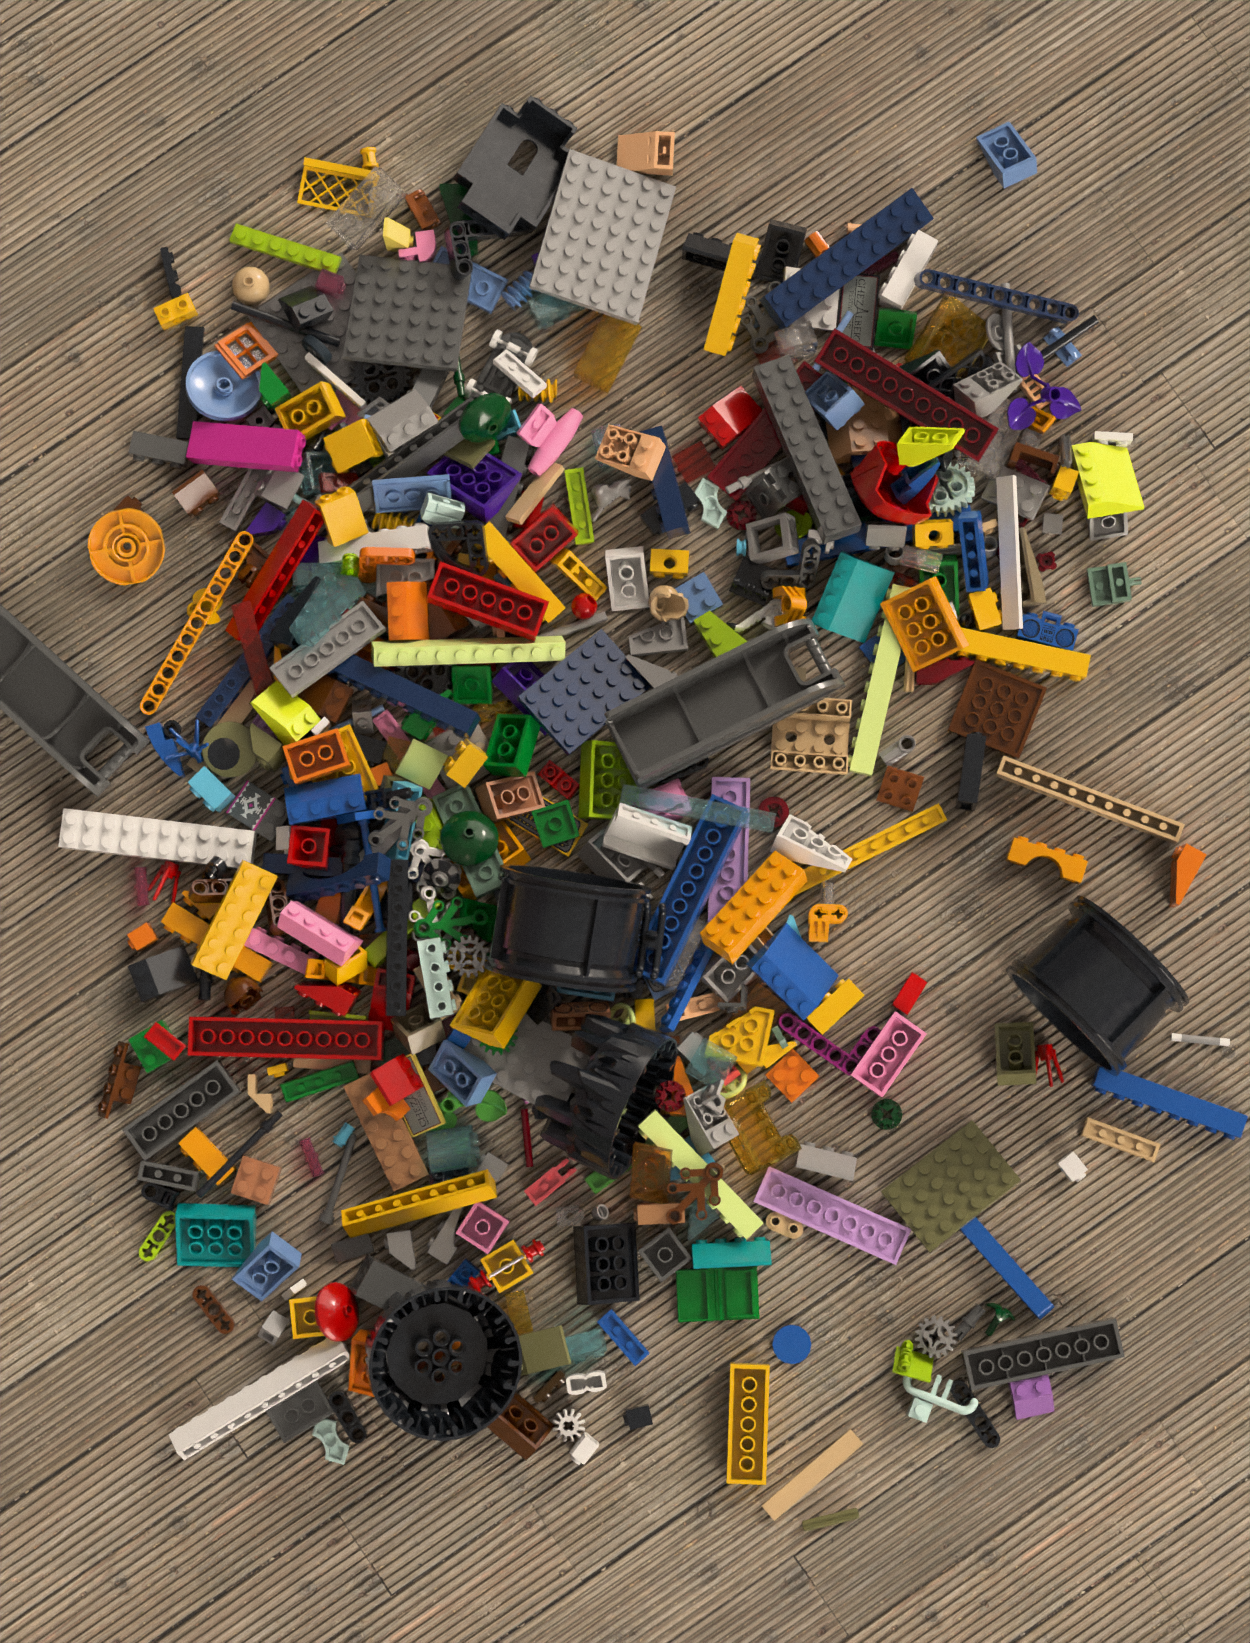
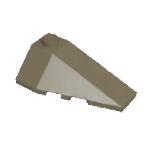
[999,527,1046,608]

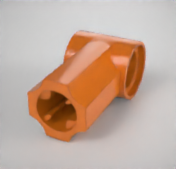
[804,231,829,258]

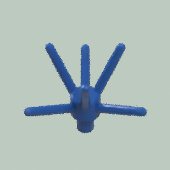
[164,719,209,763]

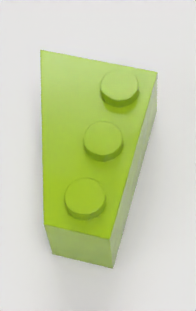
[693,610,747,658]

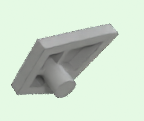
[357,397,390,418]

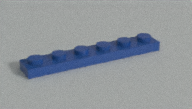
[659,938,714,1033]

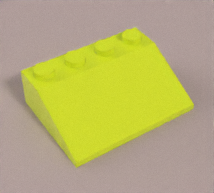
[1071,442,1144,519]

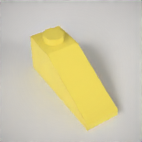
[383,217,414,252]

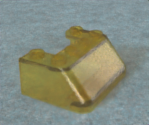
[724,1080,802,1175]

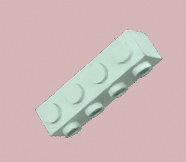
[417,937,457,1019]

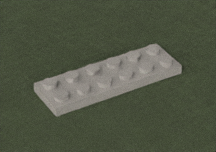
[269,601,386,698]

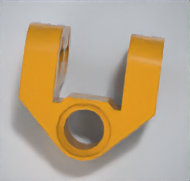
[772,586,807,627]
[808,904,848,942]

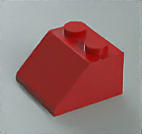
[287,825,332,871]
[369,1053,424,1106]

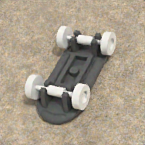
[465,329,538,405]

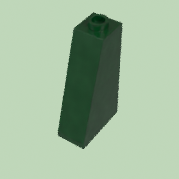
[439,184,478,258]

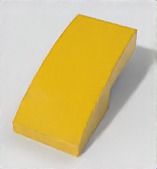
[635,999,656,1031]

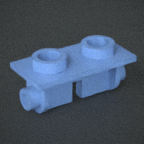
[1043,327,1082,367]

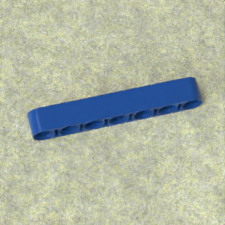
[960,1217,1055,1320]

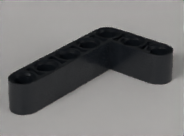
[444,219,529,280]

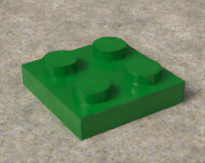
[874,307,917,350]
[452,665,493,704]
[531,800,580,848]

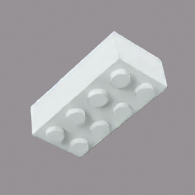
[878,230,938,310]

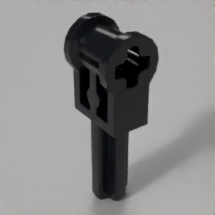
[364,787,413,811]

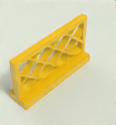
[297,157,381,218]

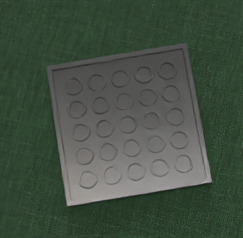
[343,255,472,372]

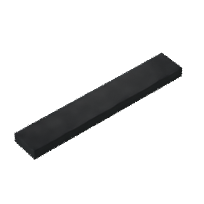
[176,326,205,440]

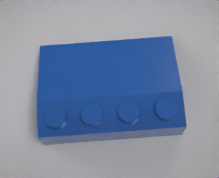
[746,923,839,1020]

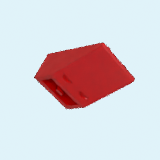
[368,968,417,1031]
[294,981,362,1017]

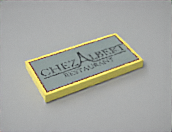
[403,1054,446,1138]

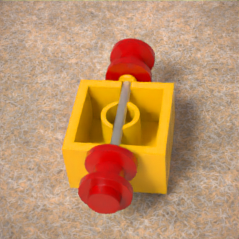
[467,1238,546,1293]

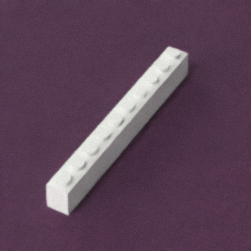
[168,1338,351,1460]

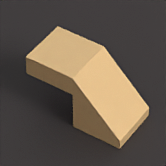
[248,1074,273,1113]

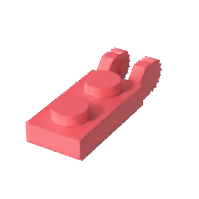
[524,1158,577,1206]

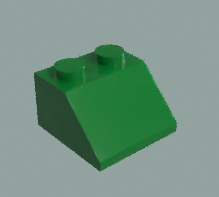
[259,362,292,413]

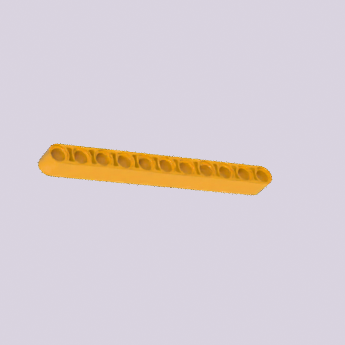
[140,531,254,715]

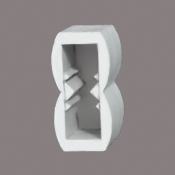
[566,1370,607,1395]
[569,1432,599,1465]

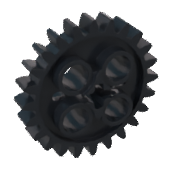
[349,361,411,404]
[394,664,453,695]

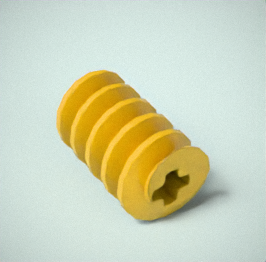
[518,378,557,403]
[372,512,415,530]

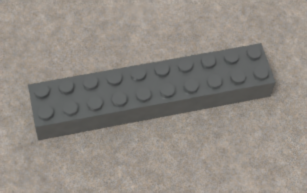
[752,355,862,545]

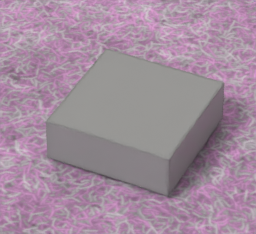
[1042,513,1063,535]

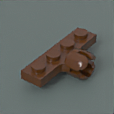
[228,531,299,595]

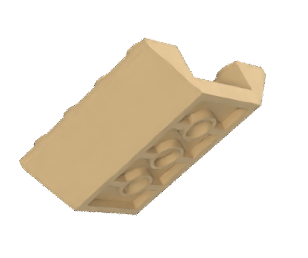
[770,698,852,775]

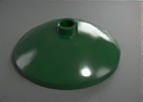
[459,393,511,443]
[440,811,499,866]

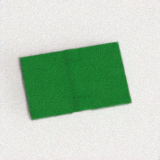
[676,1266,760,1322]

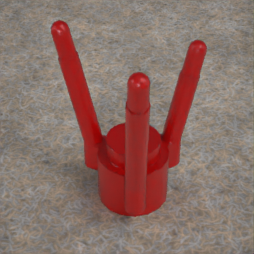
[147,860,181,904]
[1035,1044,1064,1087]

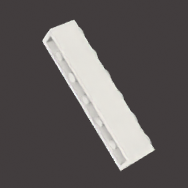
[318,523,434,569]

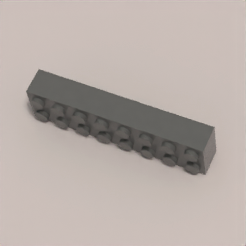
[961,1317,1125,1391]

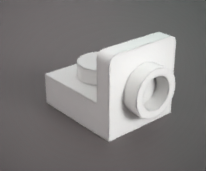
[807,529,834,554]

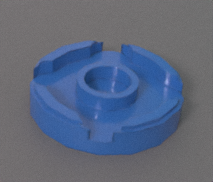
[772,1324,811,1364]

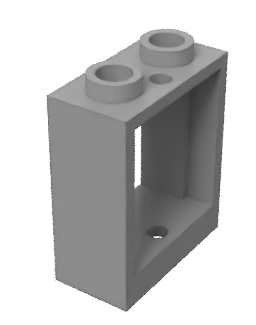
[745,512,799,565]

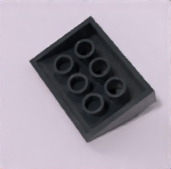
[573,1223,640,1305]

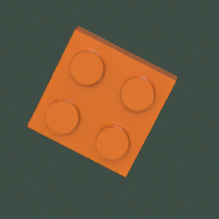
[765,1048,819,1103]

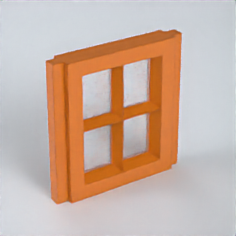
[214,322,279,380]

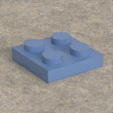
[675,572,723,624]

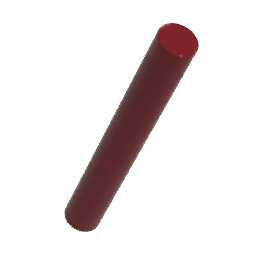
[520,1109,534,1167]

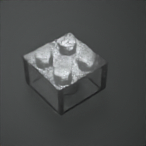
[773,321,817,363]

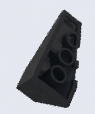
[269,576,326,653]

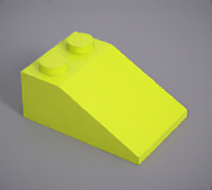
[897,427,965,467]
[250,680,321,746]

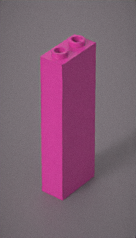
[186,421,306,473]

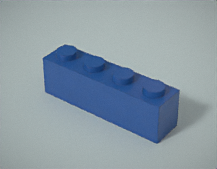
[958,511,989,592]

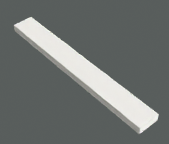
[996,475,1023,630]

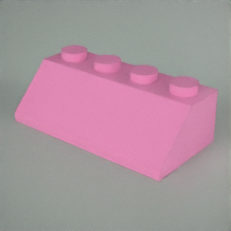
[277,901,363,967]
[851,1011,927,1097]

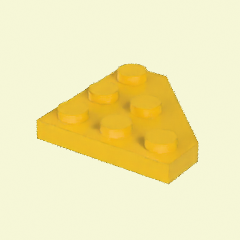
[705,1006,775,1067]

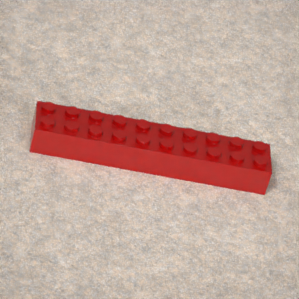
[188,1017,385,1061]

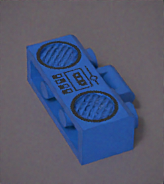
[1015,611,1079,651]

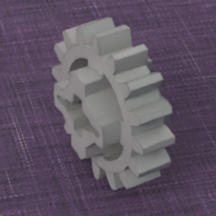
[448,935,489,978]
[915,1315,958,1358]

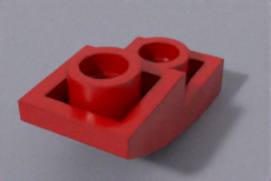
[538,760,580,800]

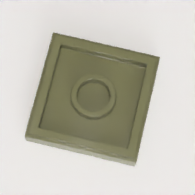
[443,439,495,469]

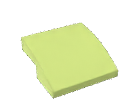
[395,739,448,790]

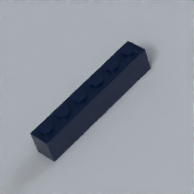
[640,425,691,539]

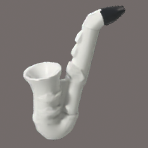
[726,599,783,632]

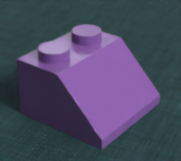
[1008,1374,1054,1420]

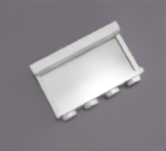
[602,803,692,870]

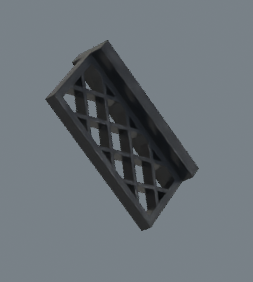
[927,348,990,398]

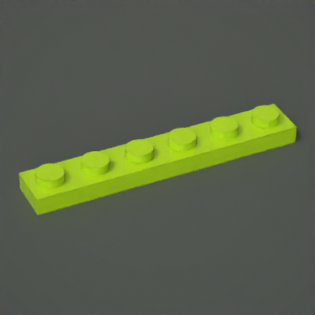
[229,223,342,276]

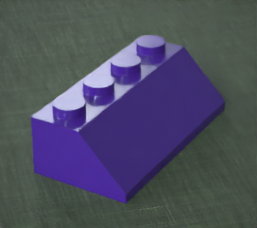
[492,662,548,735]

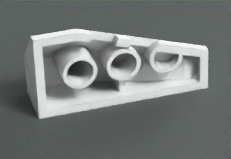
[770,814,852,872]

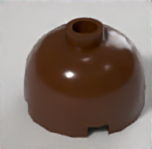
[223,977,263,1014]

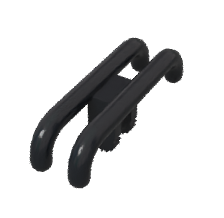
[634,902,666,980]

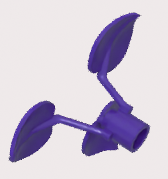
[1007,342,1082,430]

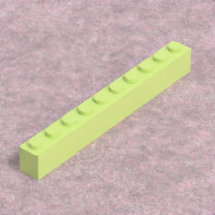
[848,584,910,777]
[371,636,566,667]

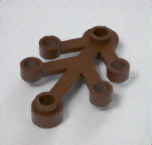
[666,1162,723,1224]

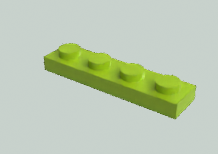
[564,467,595,546]

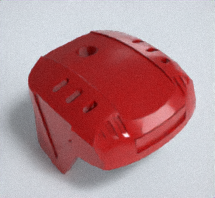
[850,441,939,525]

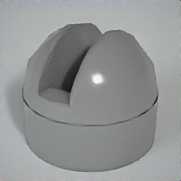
[592,1204,609,1221]

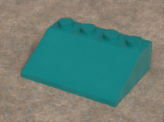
[812,551,894,643]
[175,1203,256,1267]

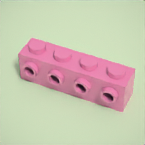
[244,926,319,979]

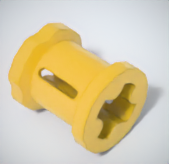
[359,147,379,170]

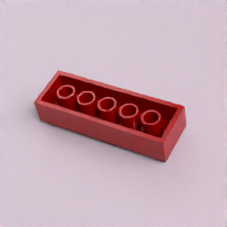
[426,561,549,642]

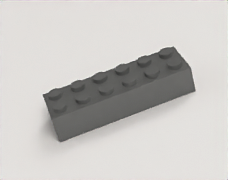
[122,1060,242,1161]

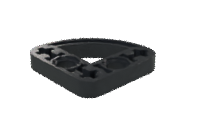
[428,520,489,576]

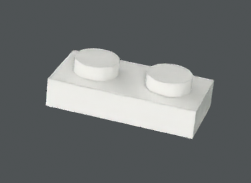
[1092,431,1133,447]

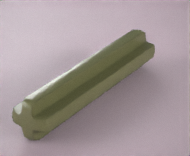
[802,1508,859,1531]

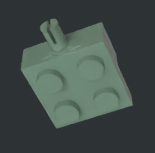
[1086,562,1142,607]

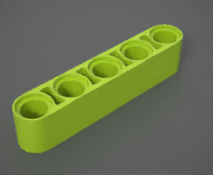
[365,890,441,969]

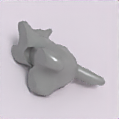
[591,478,632,523]

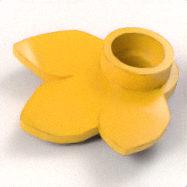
[187,588,223,625]

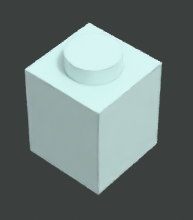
[906,1396,933,1423]

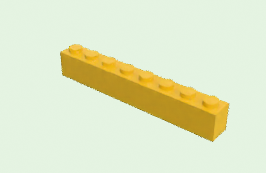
[955,628,1091,682]
[341,1169,497,1238]

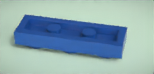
[597,1309,650,1366]

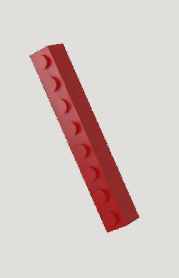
[225,500,324,645]

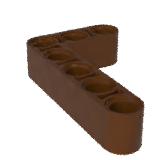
[188,878,288,936]

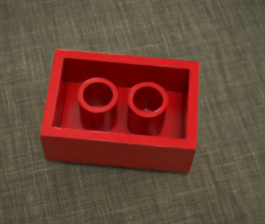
[510,503,579,572]

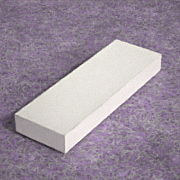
[493,349,547,398]

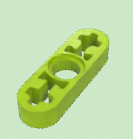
[139,1211,176,1261]

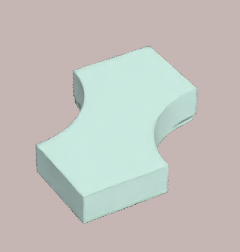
[694,478,727,529]
[312,1418,350,1465]

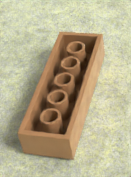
[343,1074,429,1192]

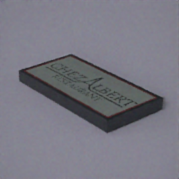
[837,273,880,350]

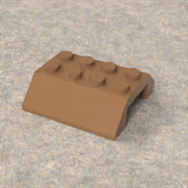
[825,384,903,464]

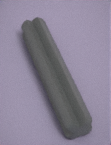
[1059,434,1072,468]

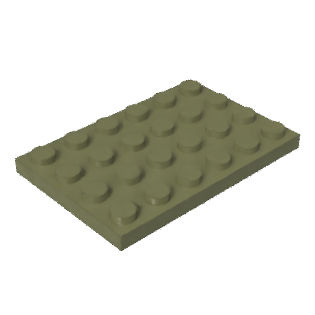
[881,1120,1021,1253]

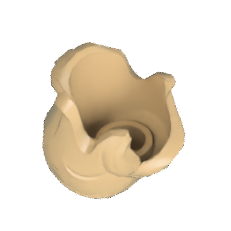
[648,585,689,622]

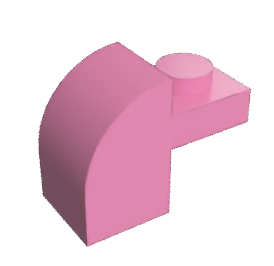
[398,230,437,263]

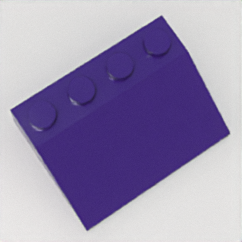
[427,453,522,523]

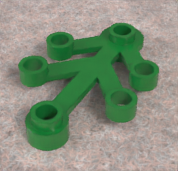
[413,897,488,950]

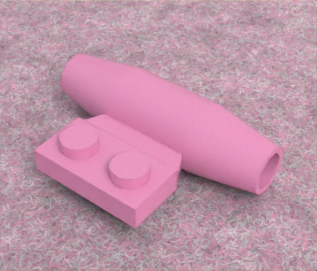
[516,403,583,477]

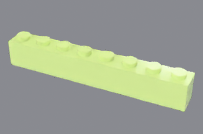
[638,1109,763,1239]

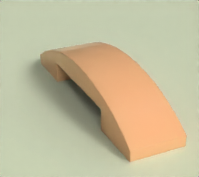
[666,992,741,1021]

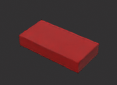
[144,1022,186,1061]

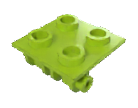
[892,1340,934,1383]

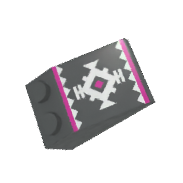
[226,780,289,843]

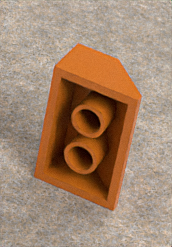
[387,582,429,641]

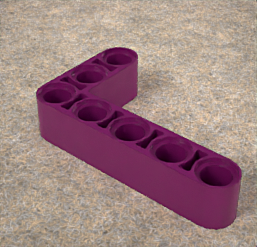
[778,1013,881,1076]

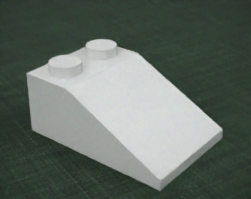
[605,546,649,611]

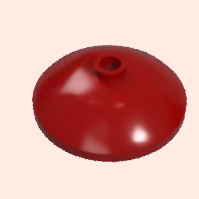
[315,1282,359,1342]

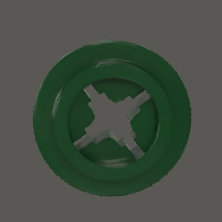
[871,1099,902,1130]

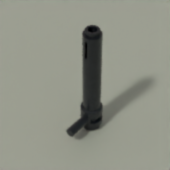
[330,838,361,934]

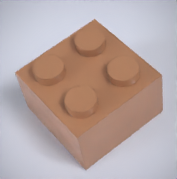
[231,1156,282,1205]

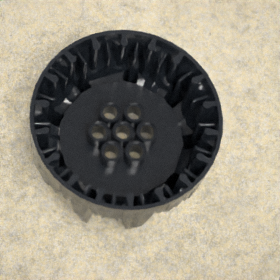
[534,1014,677,1180]
[365,1279,522,1441]

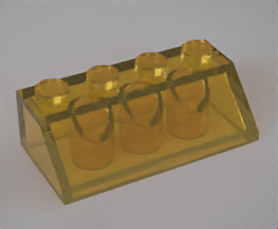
[574,314,642,394]

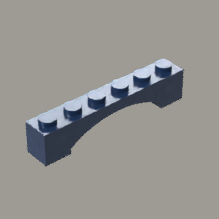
[286,852,391,903]

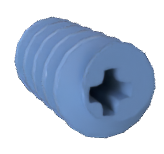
[501,271,538,312]

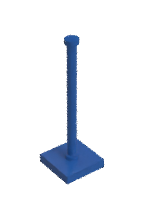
[336,808,389,933]

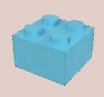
[188,766,236,813]

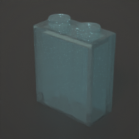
[426,1125,480,1173]

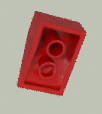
[698,386,762,451]

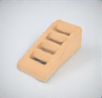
[1019,374,1050,410]

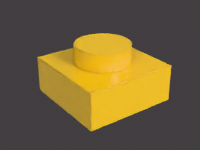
[266,1063,289,1078]

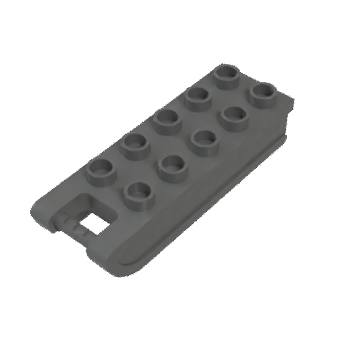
[0,604,150,797]
[604,619,846,791]

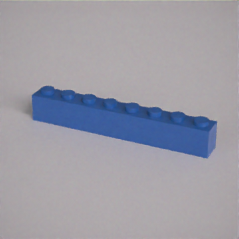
[1091,1066,1248,1140]

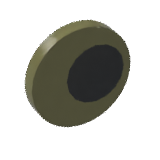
[202,721,257,777]

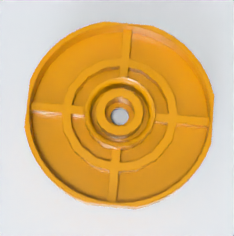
[88,508,166,585]

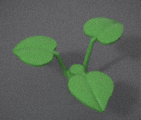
[425,1089,507,1135]

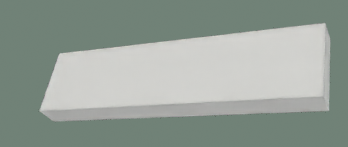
[305,352,367,410]

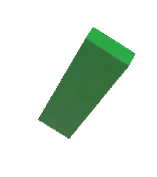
[280,1060,360,1103]

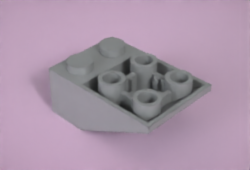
[953,361,1023,418]
[683,1085,739,1157]

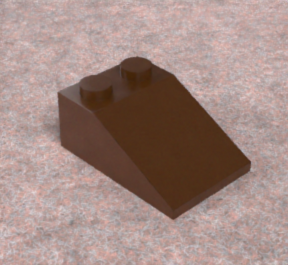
[297,675,354,725]

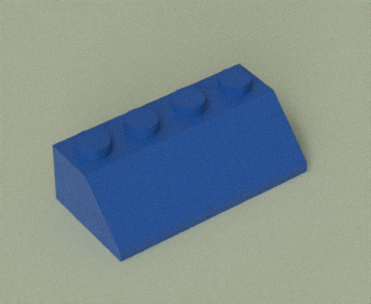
[284,774,367,826]

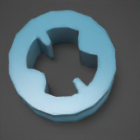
[736,539,746,556]

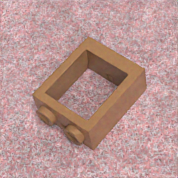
[633,1202,685,1225]

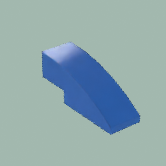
[890,457,941,505]
[145,722,185,778]

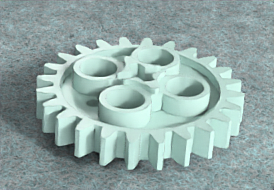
[928,462,975,517]

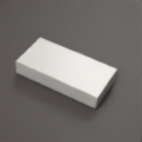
[311,717,332,735]

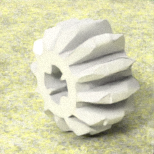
[553,1409,585,1442]

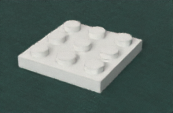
[783,267,840,331]

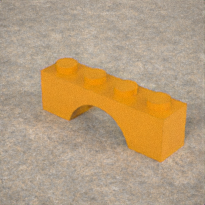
[1005,836,1088,884]

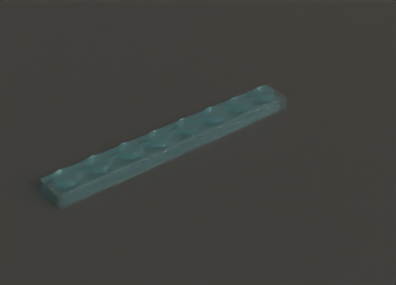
[620,784,776,833]

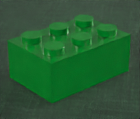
[483,714,541,777]

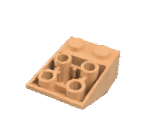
[617,131,675,176]
[595,424,666,481]

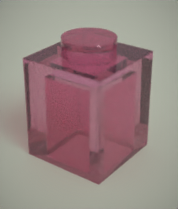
[315,268,346,299]

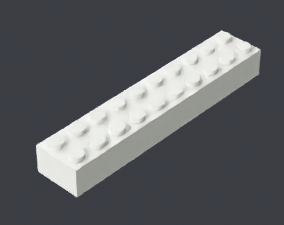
[58,808,257,869]

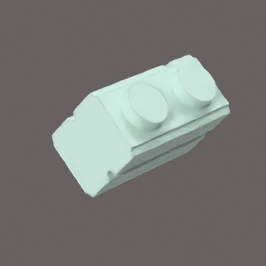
[420,493,465,529]

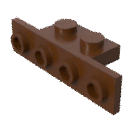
[98,1041,141,1119]

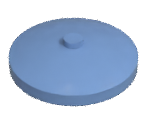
[185,351,261,421]

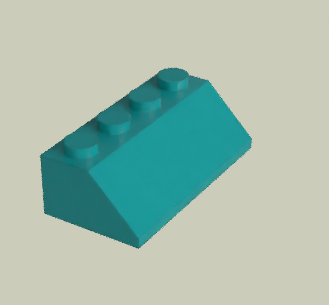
[692,1237,772,1269]

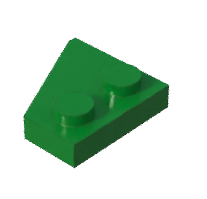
[459,898,497,942]

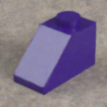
[246,502,287,538]

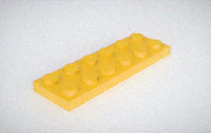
[191,859,278,980]

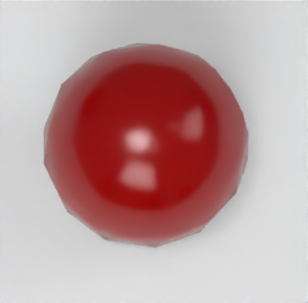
[571,593,597,620]

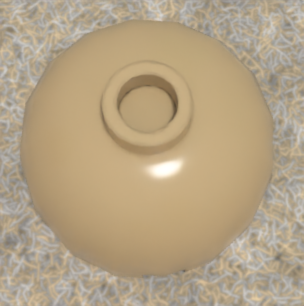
[232,266,270,305]

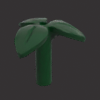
[985,1303,1015,1336]

